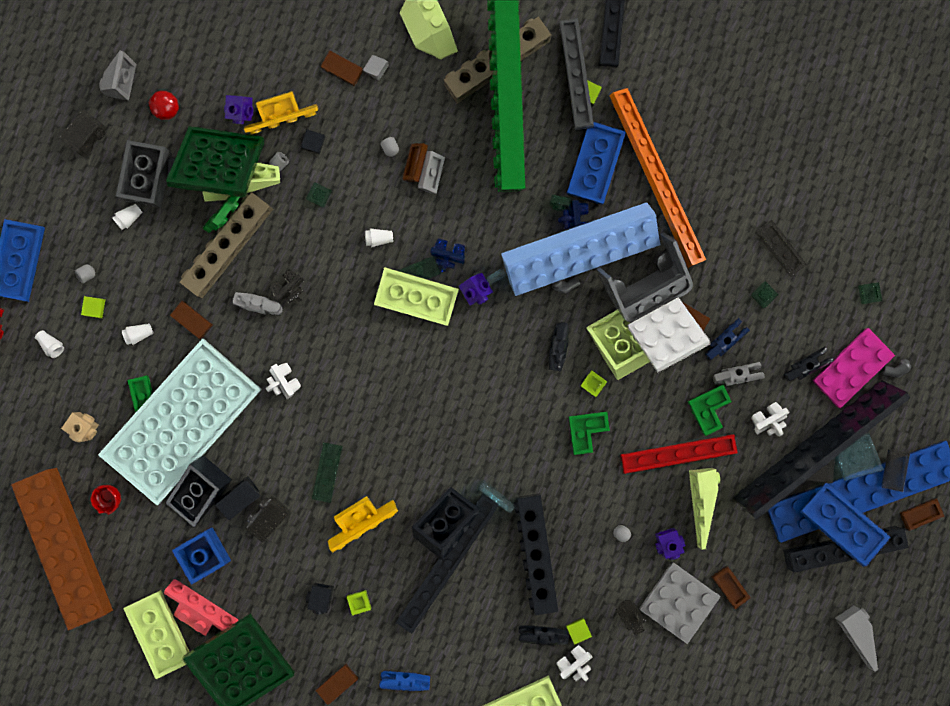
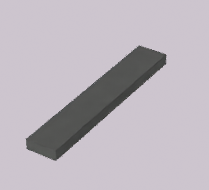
[559,18,594,130]

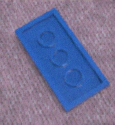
[567,122,626,205]
[0,219,45,302]
[800,483,890,567]

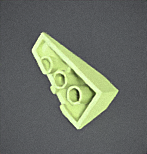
[203,163,280,202]
[689,468,720,550]

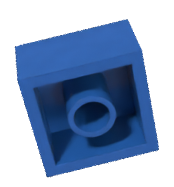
[172,527,231,585]

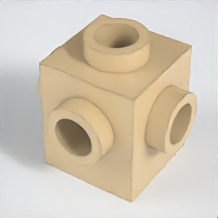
[61,412,99,442]

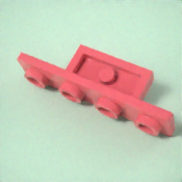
[164,579,239,636]

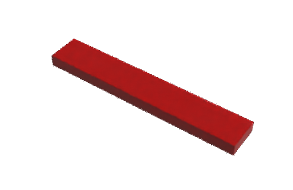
[620,434,738,474]

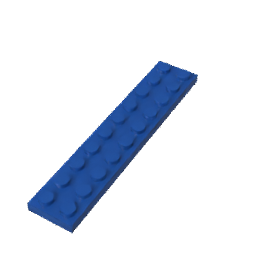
[767,441,950,543]

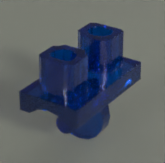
[558,200,589,230]
[430,238,465,272]

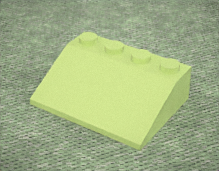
[586,310,650,380]

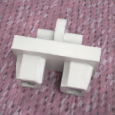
[266,363,301,399]
[751,402,789,437]
[557,645,592,681]

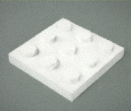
[628,298,710,372]

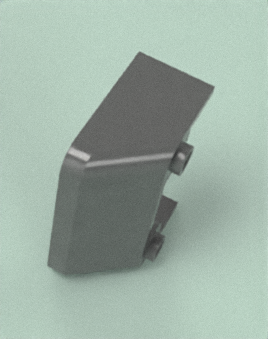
[596,232,693,323]

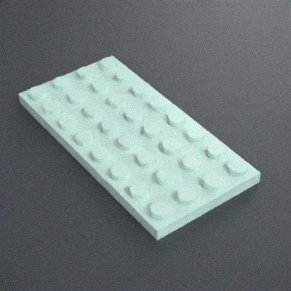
[98,339,262,505]

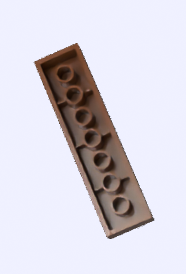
[11,468,113,630]

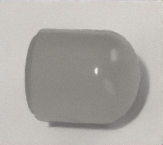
[381,137,399,157]
[269,152,289,171]
[74,264,95,283]
[613,525,631,542]

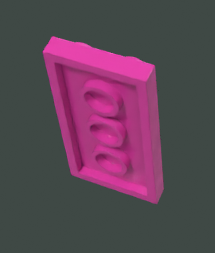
[812,328,895,408]

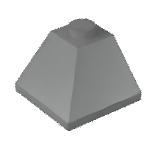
[99,51,136,100]

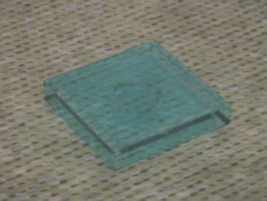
[835,433,884,481]
[479,480,515,513]

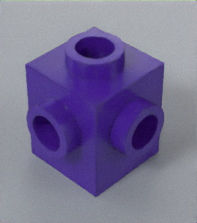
[224,95,254,124]
[459,273,493,306]
[655,528,685,560]

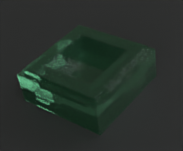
[306,182,332,208]
[858,282,882,304]

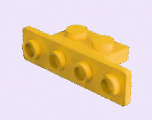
[244,91,318,134]
[328,496,398,552]

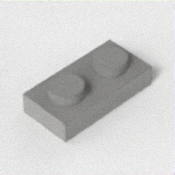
[418,151,445,194]

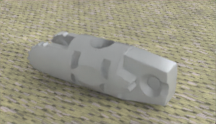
[232,292,283,315]
[713,362,765,386]

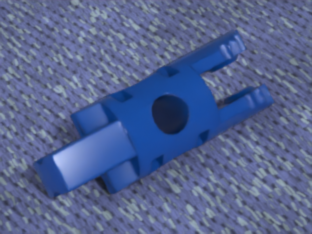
[379,671,430,691]

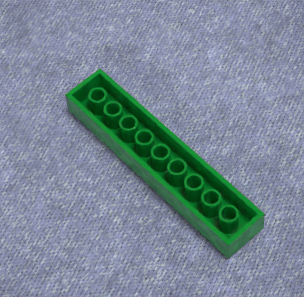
[487,0,525,192]

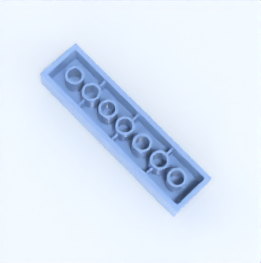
[501,202,660,296]

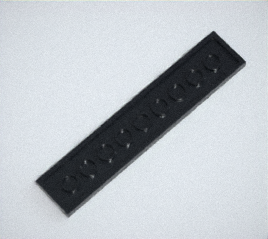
[733,380,910,519]

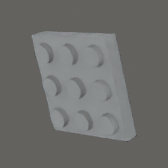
[639,562,721,644]

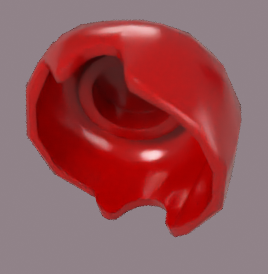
[149,90,179,120]
[90,485,121,515]

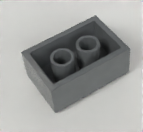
[116,140,172,208]

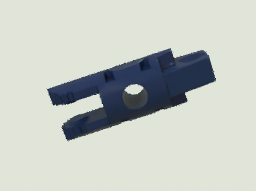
[705,318,750,360]

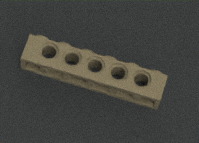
[444,16,551,103]
[180,192,273,298]

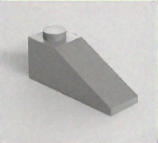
[835,605,878,672]

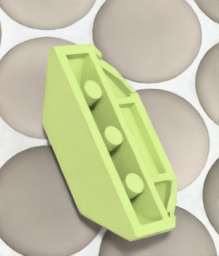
[400,0,458,59]

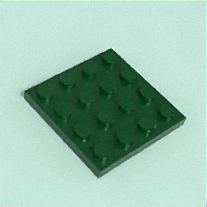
[166,126,264,198]
[182,613,294,706]

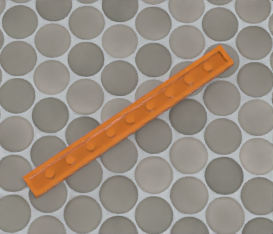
[609,88,706,268]

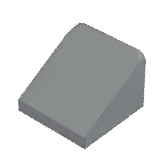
[363,55,389,81]

